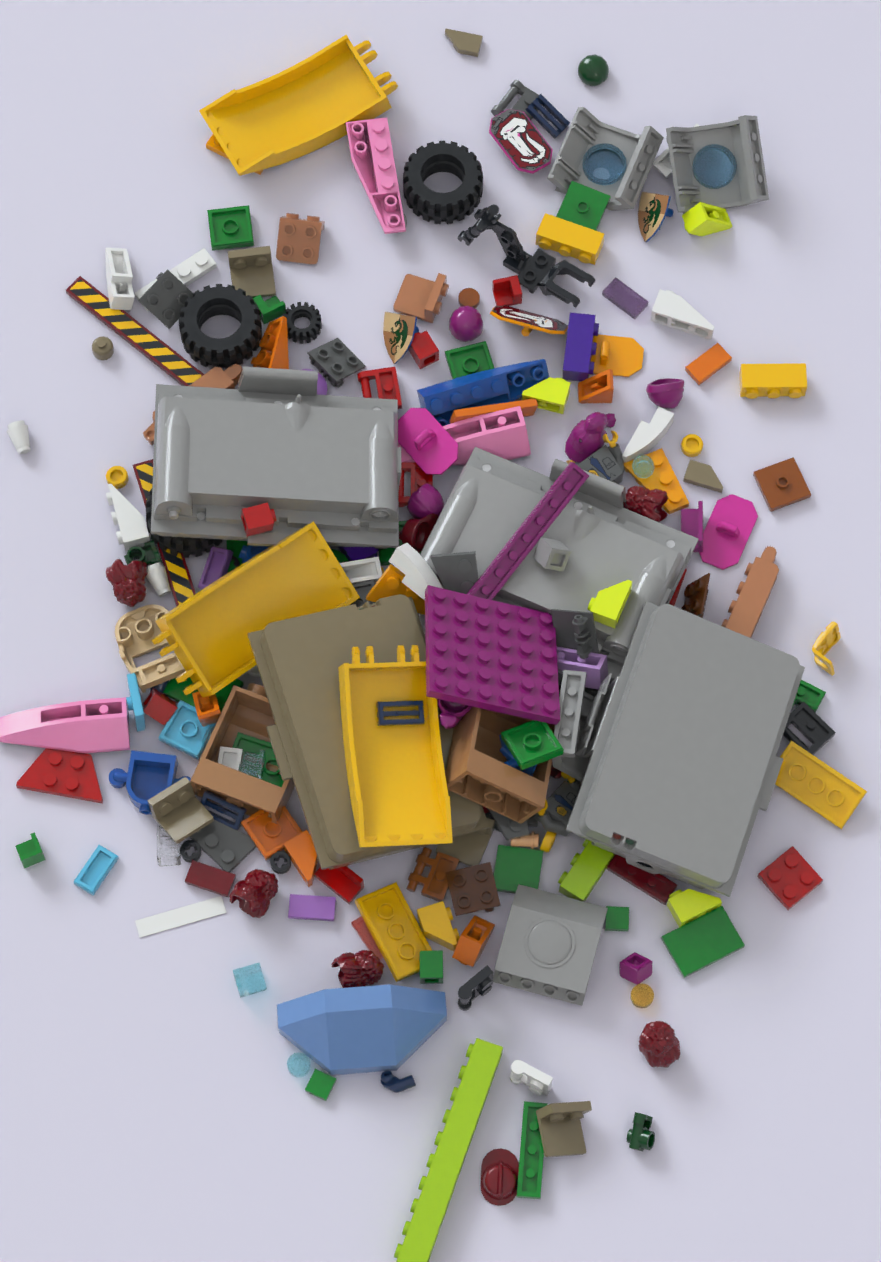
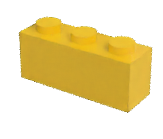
[535,213,605,265]
[739,363,807,399]

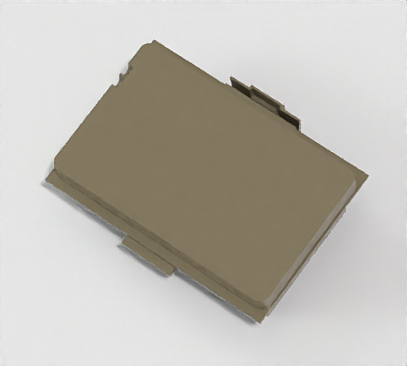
[247,594,489,870]

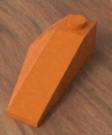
[251,316,289,369]

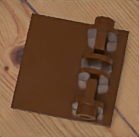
[681,573,710,618]
[445,862,501,916]

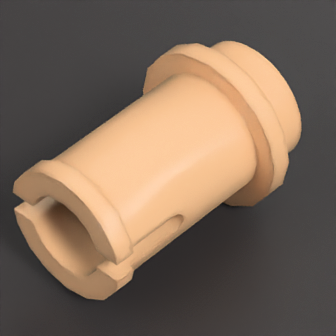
[511,831,539,850]

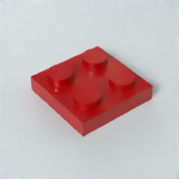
[758,846,823,910]

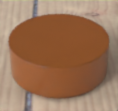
[458,288,480,309]

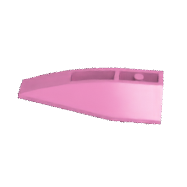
[346,117,406,234]
[398,406,531,465]
[0,697,130,753]

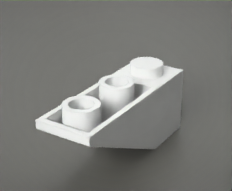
[106,484,150,551]

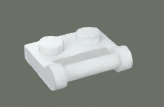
[510,1060,553,1096]

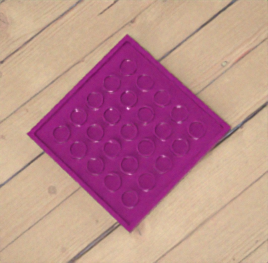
[425,585,560,725]

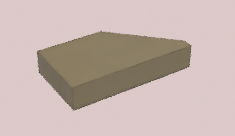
[445,29,483,57]
[683,460,723,493]

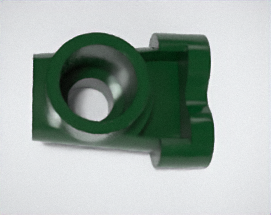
[124,540,162,566]
[627,1112,655,1151]

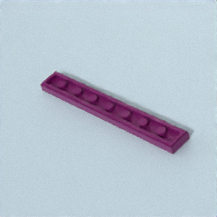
[467,462,589,600]

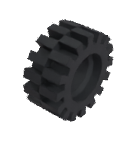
[283,302,322,344]

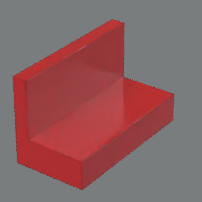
[314,866,364,905]

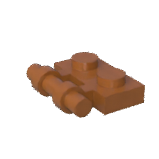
[406,847,460,902]

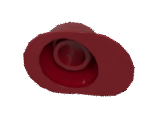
[399,513,438,553]
[480,1148,519,1206]

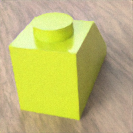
[682,202,733,237]
[522,377,571,414]
[587,580,632,628]
[667,889,722,927]

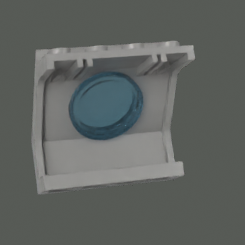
[547,107,664,211]
[666,115,769,214]

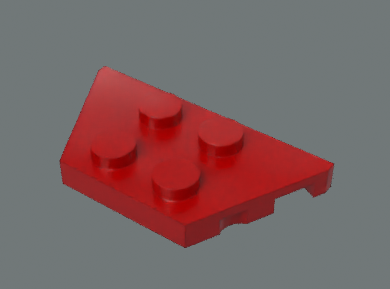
[16,748,103,803]

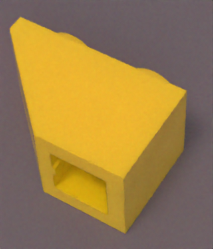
[417,901,460,951]

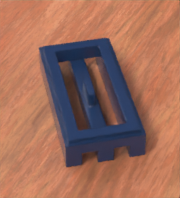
[525,94,570,138]
[376,700,425,726]
[201,790,247,830]

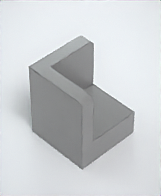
[534,537,571,572]

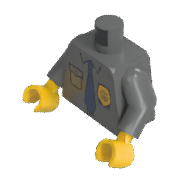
[566,431,625,484]
[534,772,580,836]

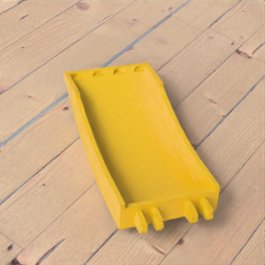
[199,35,398,176]
[151,521,360,698]
[338,645,453,848]

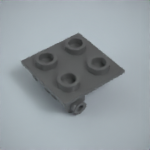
[138,269,193,329]
[307,338,366,388]
[551,609,599,659]

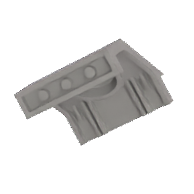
[552,670,594,782]
[493,884,608,1006]

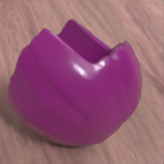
[449,306,483,342]
[407,483,444,519]

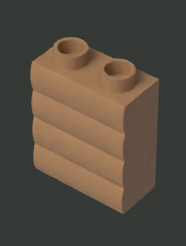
[190,683,295,824]
[445,707,555,824]

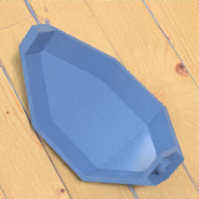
[277,984,447,1075]

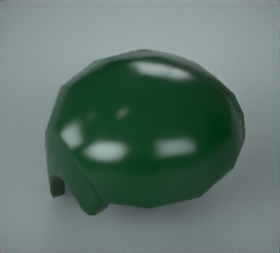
[578,55,609,86]

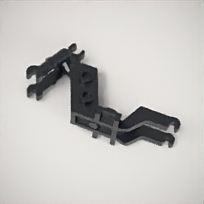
[458,204,595,308]

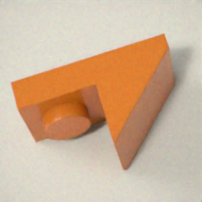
[192,691,221,727]

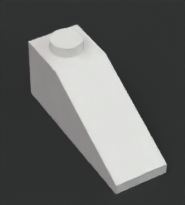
[650,289,714,340]

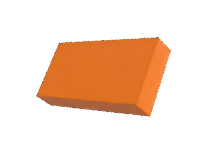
[685,343,732,385]

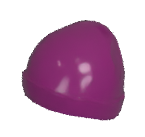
[646,378,684,409]

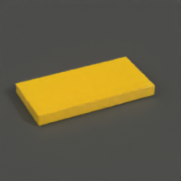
[775,741,867,829]
[355,882,432,982]

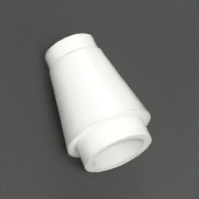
[7,420,31,454]
[146,562,171,597]

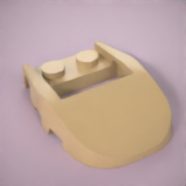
[115,605,186,693]

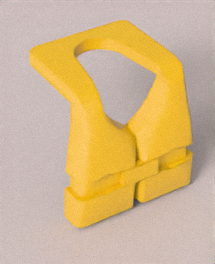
[812,622,841,676]

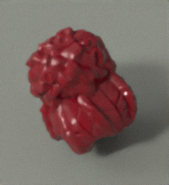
[623,486,668,522]
[106,558,148,607]
[229,869,279,918]
[331,950,385,988]
[638,1021,681,1068]

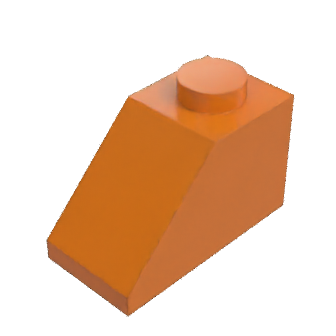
[283,829,318,887]
[452,915,495,967]

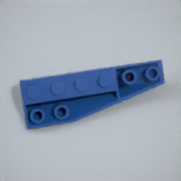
[417,359,549,426]

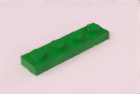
[517,1101,548,1199]

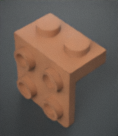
[276,213,325,265]
[393,273,449,323]

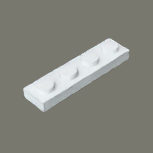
[135,248,217,312]

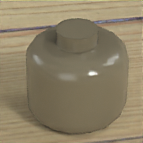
[92,336,114,360]

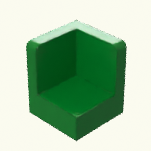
[253,295,286,324]
[15,832,46,869]
[420,950,443,984]

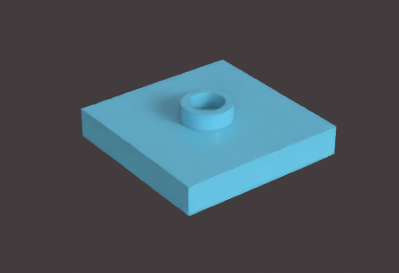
[126,673,146,732]
[158,700,217,759]

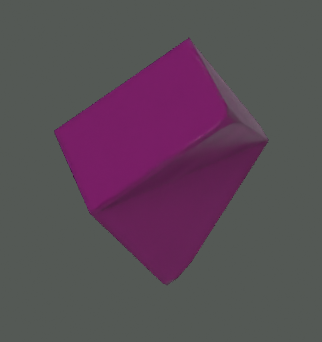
[620,952,652,985]

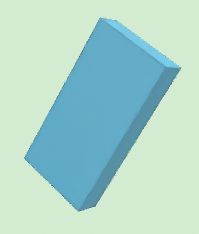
[74,845,119,895]

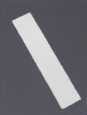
[135,896,226,938]

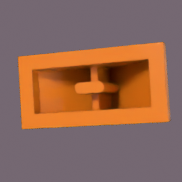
[578,369,614,404]

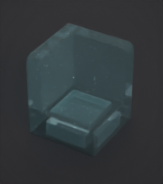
[238,749,266,780]
[233,963,267,998]

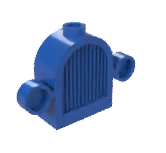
[109,750,191,815]

